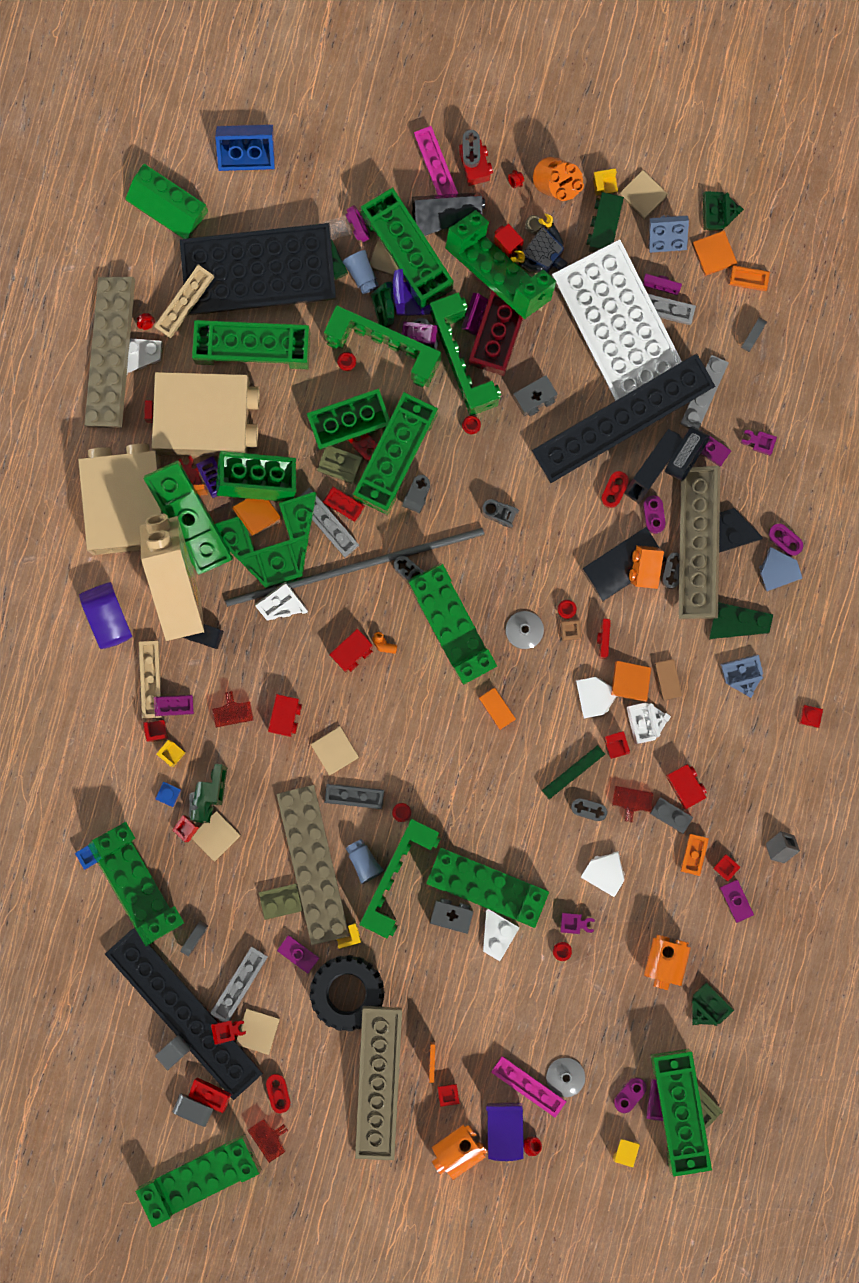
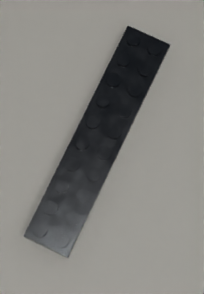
[531,353,716,483]
[105,927,263,1100]

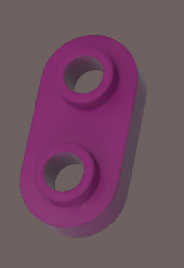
[346,205,370,242]
[643,495,666,534]
[768,524,803,556]
[614,1077,646,1113]

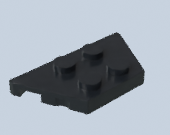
[719,508,763,553]

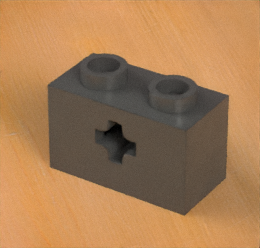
[513,375,558,417]
[430,898,474,934]

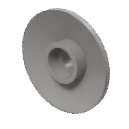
[506,611,544,649]
[546,1058,585,1097]

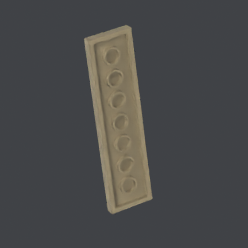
[84,277,135,428]
[679,466,720,620]
[277,785,350,945]
[355,1006,402,1160]

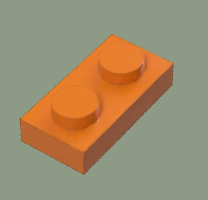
[680,834,709,876]

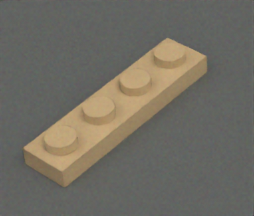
[154,265,214,338]
[139,641,162,719]

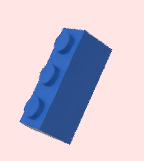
[215,125,275,171]

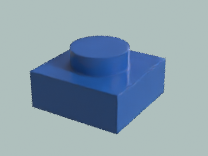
[155,782,181,807]
[75,846,97,870]

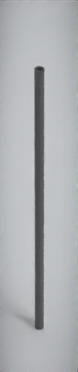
[225,528,484,607]

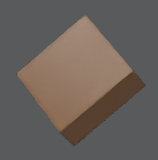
[560,620,581,641]

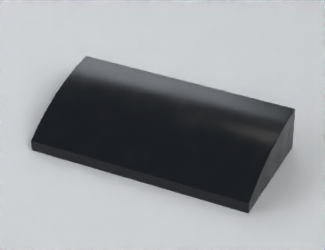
[582,527,666,602]

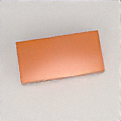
[729,265,770,291]
[479,687,516,730]

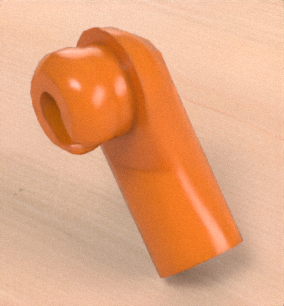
[372,632,397,654]

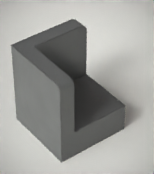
[766,831,800,863]

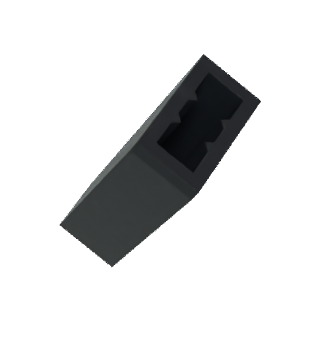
[412,192,485,236]
[624,429,683,504]

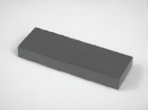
[324,784,384,809]

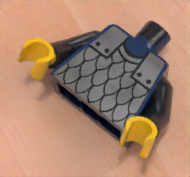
[511,214,568,273]

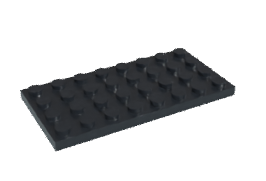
[179,223,337,316]

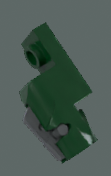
[189,764,228,823]

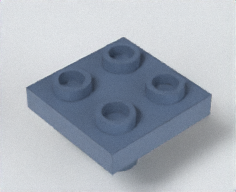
[649,215,689,253]

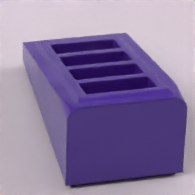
[196,456,218,498]

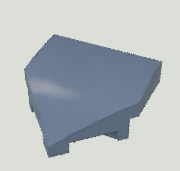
[759,547,802,591]
[720,654,763,698]

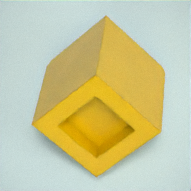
[593,169,618,196]
[157,740,186,767]
[337,924,362,949]
[613,1139,640,1167]

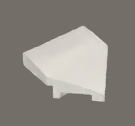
[576,677,618,718]
[626,703,671,744]
[581,851,625,897]

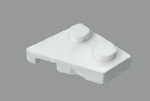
[127,339,163,374]
[255,582,308,620]
[483,908,519,961]

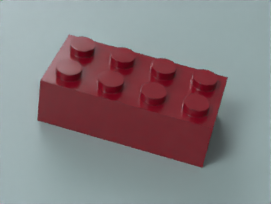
[468,291,523,376]

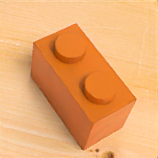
[629,545,664,589]

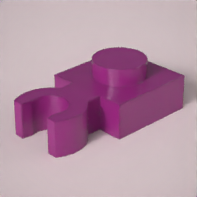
[741,430,777,456]
[560,913,595,934]

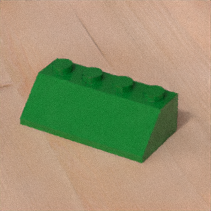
[125,164,208,239]
[307,389,390,450]
[216,451,296,501]

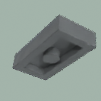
[650,797,693,834]

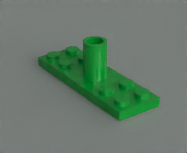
[143,460,233,575]

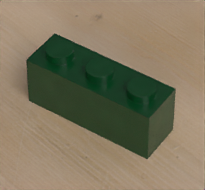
[586,192,624,253]

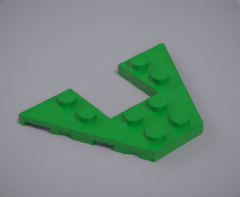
[215,492,317,588]

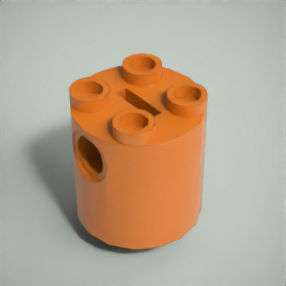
[533,157,584,201]
[644,935,691,990]
[432,1124,488,1180]

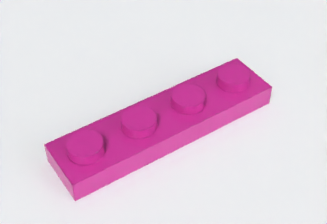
[414,126,458,195]
[491,1056,566,1118]

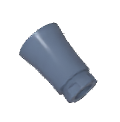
[342,250,379,294]
[346,839,385,884]

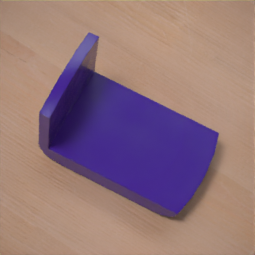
[393,269,430,316]
[79,582,133,649]
[486,1103,524,1161]

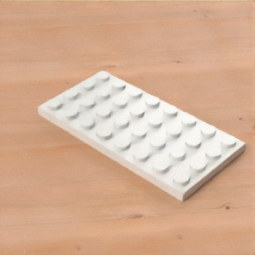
[552,240,682,401]

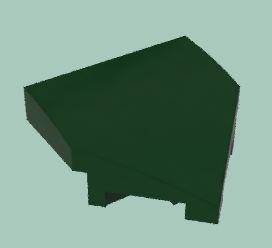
[703,191,744,230]
[692,981,734,1026]

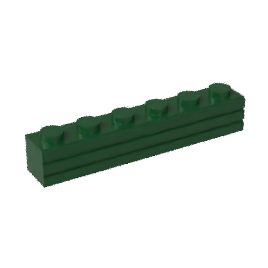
[541,745,605,800]

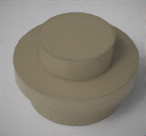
[525,215,544,234]

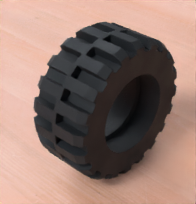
[309,955,385,1032]

